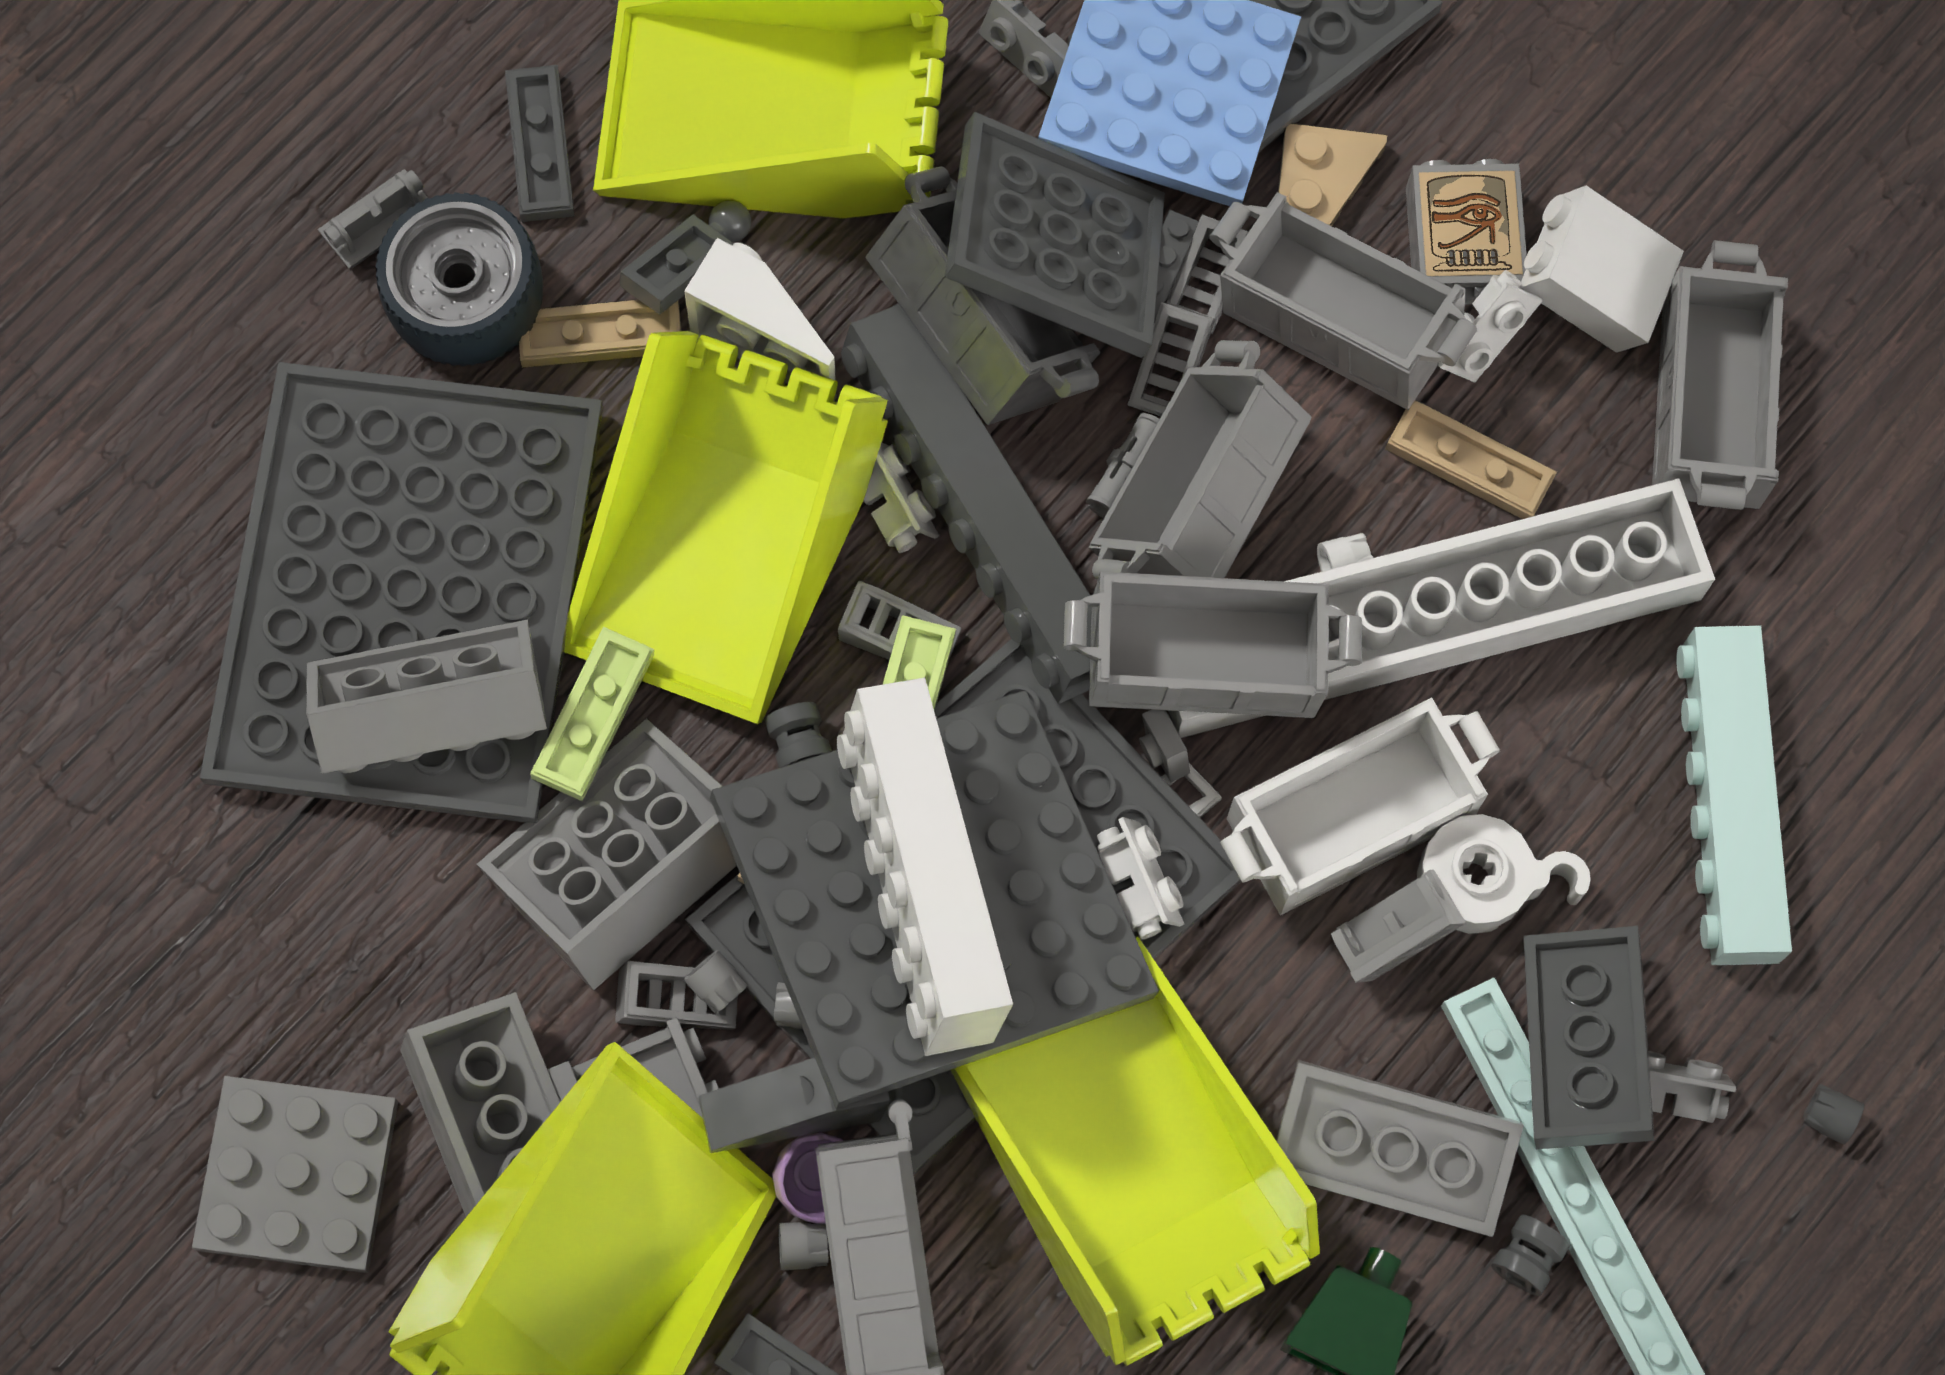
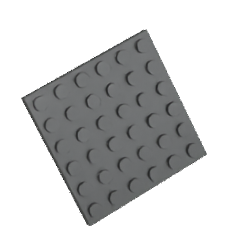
[710,690,1159,1109]

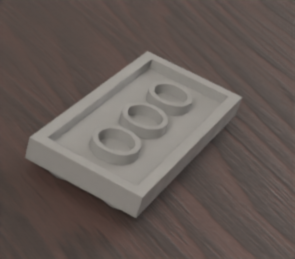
[1276,1060,1524,1237]

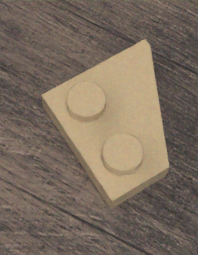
[1278,124,1387,226]

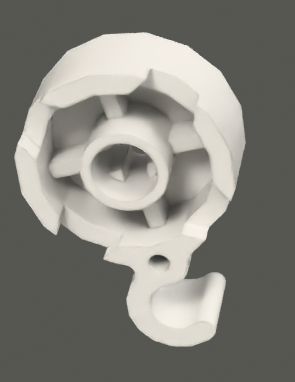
[1417,814,1591,934]

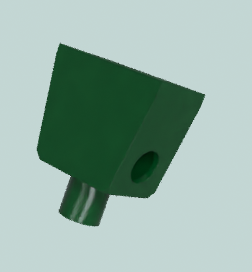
[1280,1247,1412,1375]

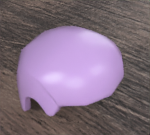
[772,1133,843,1223]

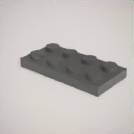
[1524,926,1655,1149]

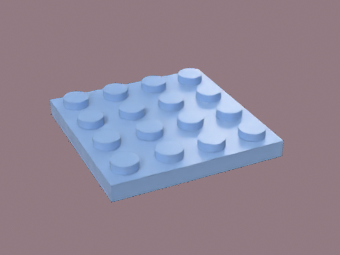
[1038,0,1301,206]

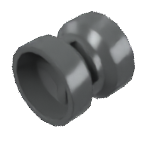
[764,702,832,768]
[1491,1215,1571,1296]

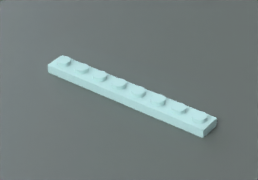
[1441,977,1705,1375]

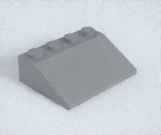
[477,719,737,990]

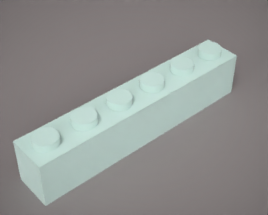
[1677,626,1792,965]

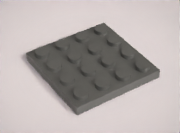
[945,112,1165,358]

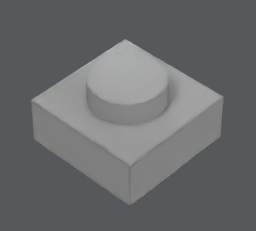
[1139,709,1190,783]

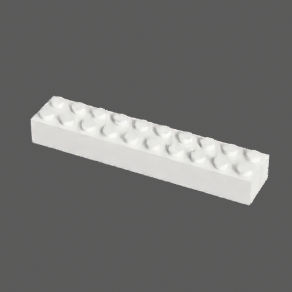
[1168,479,1715,738]

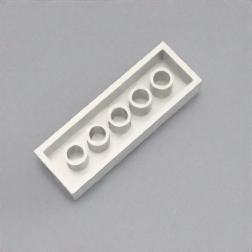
[837,678,1013,1056]

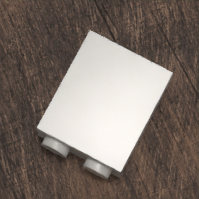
[1519,185,1684,352]

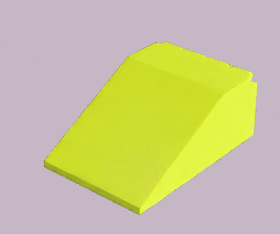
[593,0,949,218]
[564,331,888,724]
[951,937,1320,1366]
[388,1042,776,1375]

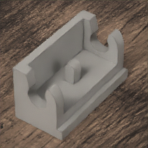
[1331,870,1466,983]

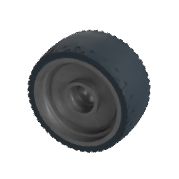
[376,192,543,366]

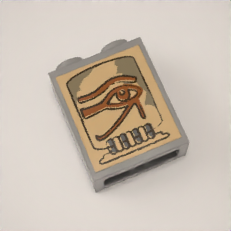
[1406,159,1527,304]

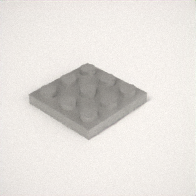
[192,1076,398,1273]

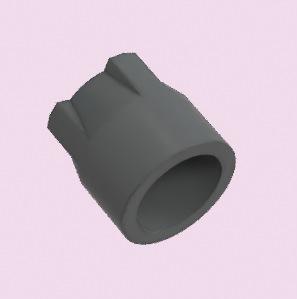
[1803,1084,1864,1145]

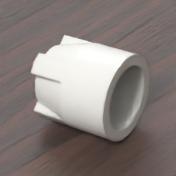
[1317,533,1373,572]

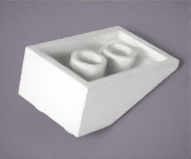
[684,238,836,400]

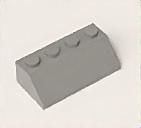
[306,619,547,774]
[400,992,560,1217]

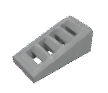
[1167,214,1248,334]
[1128,302,1215,416]
[838,581,962,662]
[615,961,738,1030]

